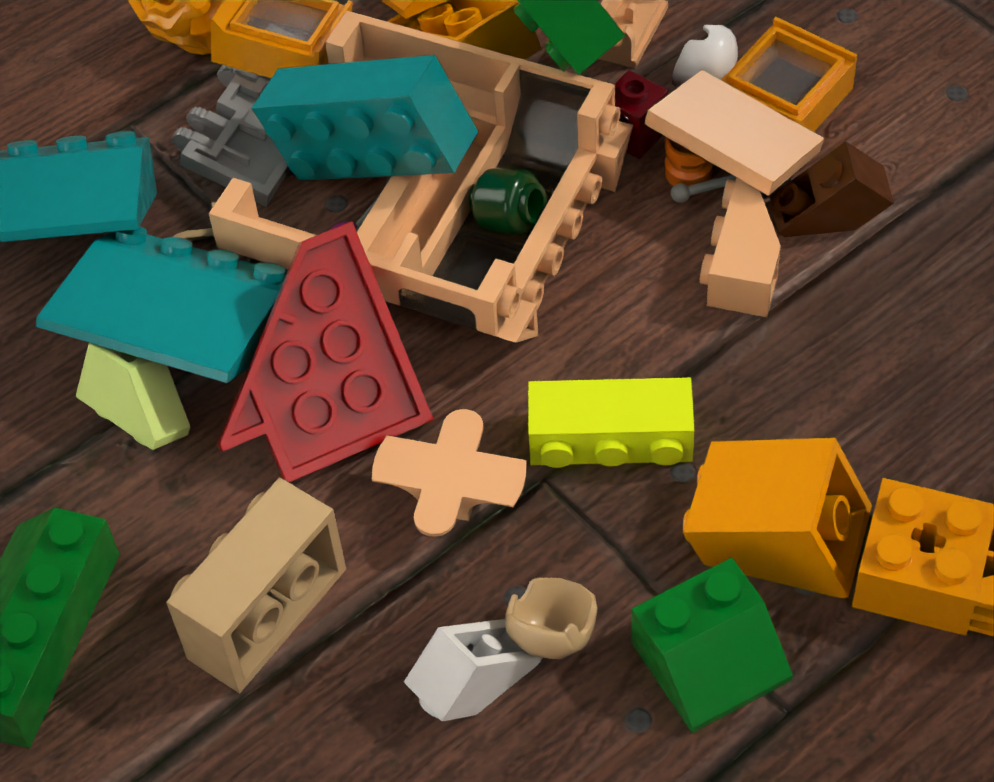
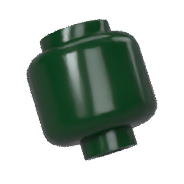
[469,167,547,235]

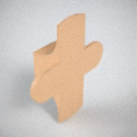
[372,409,526,537]

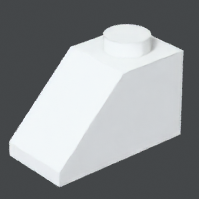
[404,619,542,721]

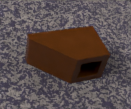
[770,141,894,237]

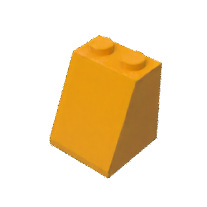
[683,438,872,598]

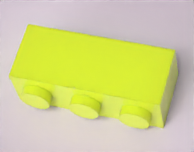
[528,377,695,468]

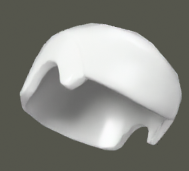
[672,25,738,87]

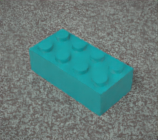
[251,55,478,180]

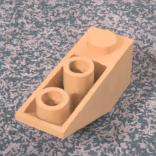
[700,177,781,317]

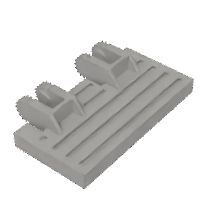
[171,25,300,207]

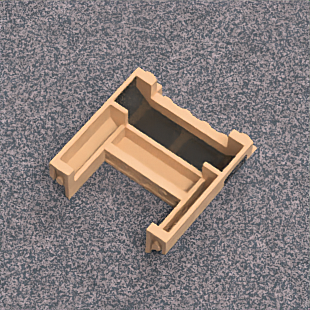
[209,11,633,343]

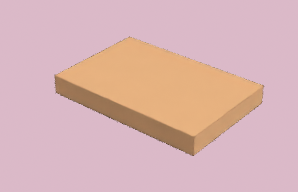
[645,70,824,196]

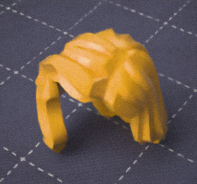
[128,0,251,55]

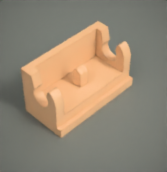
[599,0,668,69]

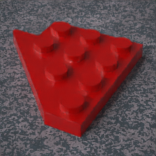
[217,221,434,482]

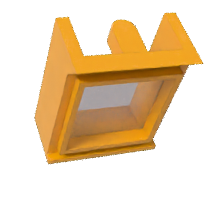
[211,0,353,78]
[721,17,857,132]

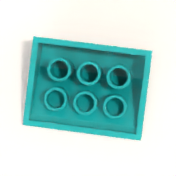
[0,131,157,242]
[36,227,287,383]

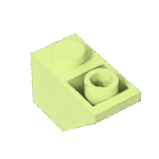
[75,343,190,450]

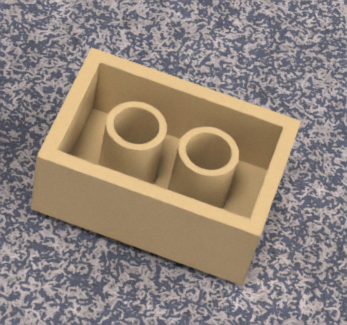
[166,477,346,694]

